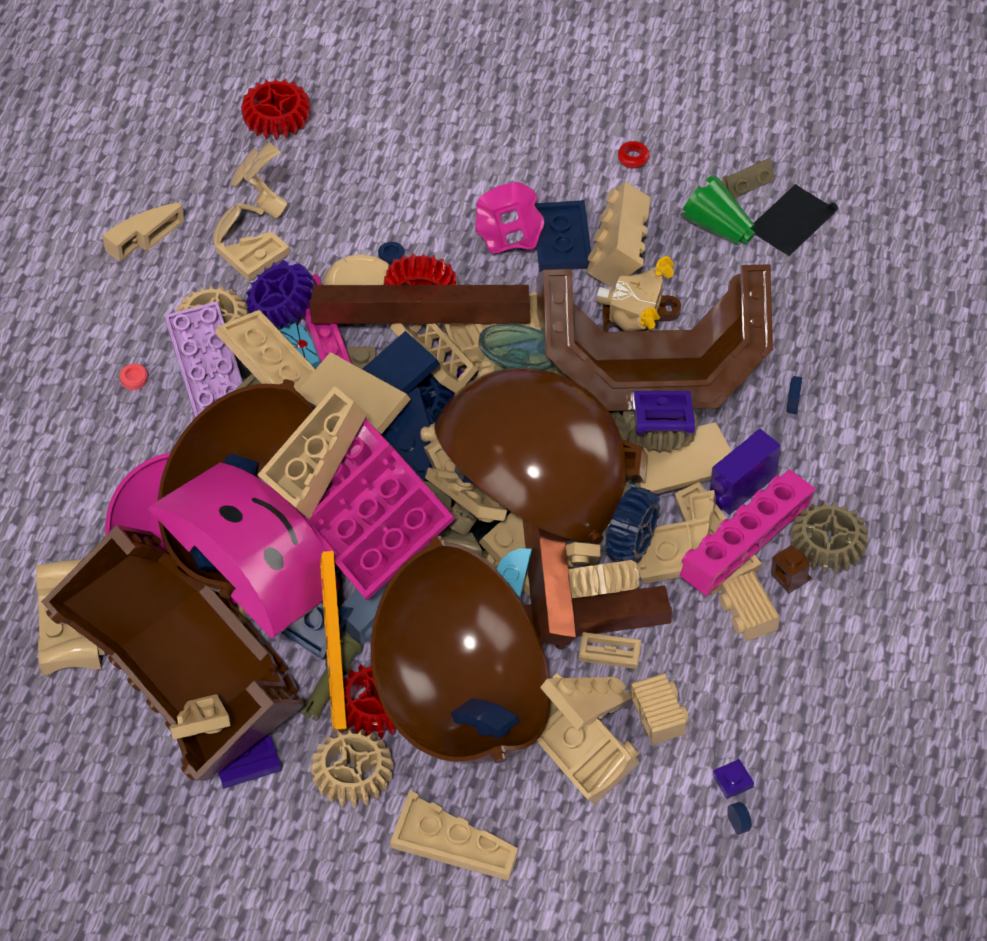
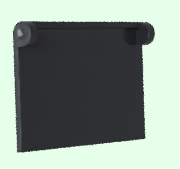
[753,184,838,256]

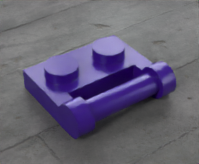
[633,391,695,434]

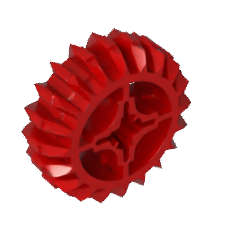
[241,77,311,141]
[384,253,457,285]
[343,663,395,739]

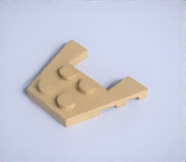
[609,490,716,584]

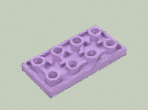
[164,301,242,418]

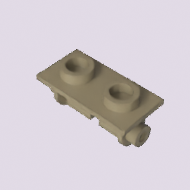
[721,158,774,198]

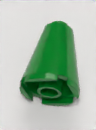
[681,175,755,246]

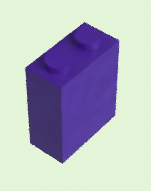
[710,429,781,515]

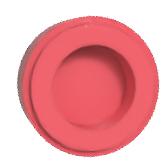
[120,363,148,390]

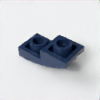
[451,699,520,738]

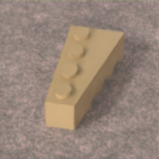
[258,386,367,520]

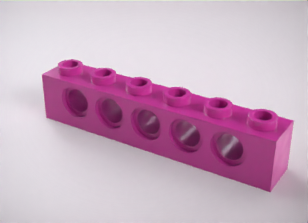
[680,469,816,596]

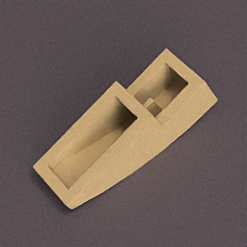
[102,203,184,261]

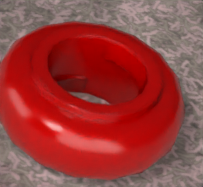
[618,141,650,169]

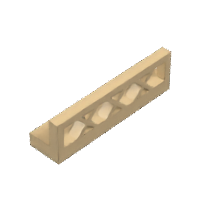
[390,323,478,393]

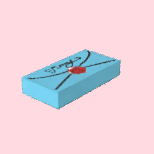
[279,321,320,368]

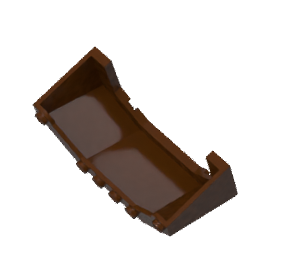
[536,264,773,411]
[41,525,305,781]

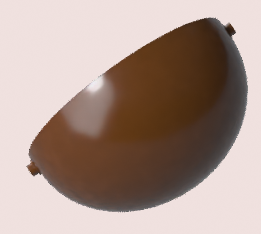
[434,367,626,545]
[158,379,313,599]
[371,536,551,764]

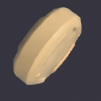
[323,254,389,285]

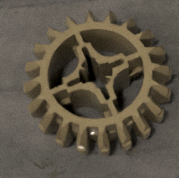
[623,409,698,452]
[790,501,869,575]

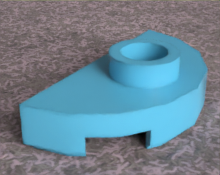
[497,548,533,600]

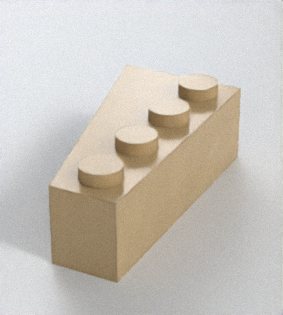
[587,181,651,288]

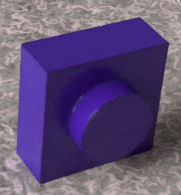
[712,759,754,799]

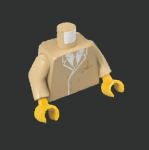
[596,256,674,331]

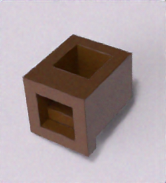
[771,545,812,594]

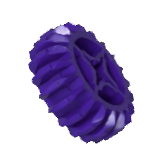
[245,260,315,330]

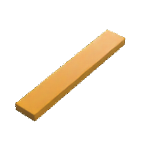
[320,551,347,734]

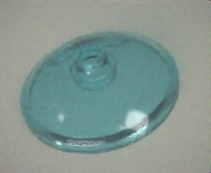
[478,324,556,370]

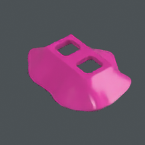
[475,182,544,253]

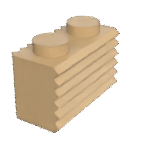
[719,571,780,641]
[630,673,689,745]

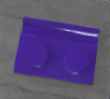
[218,733,281,789]

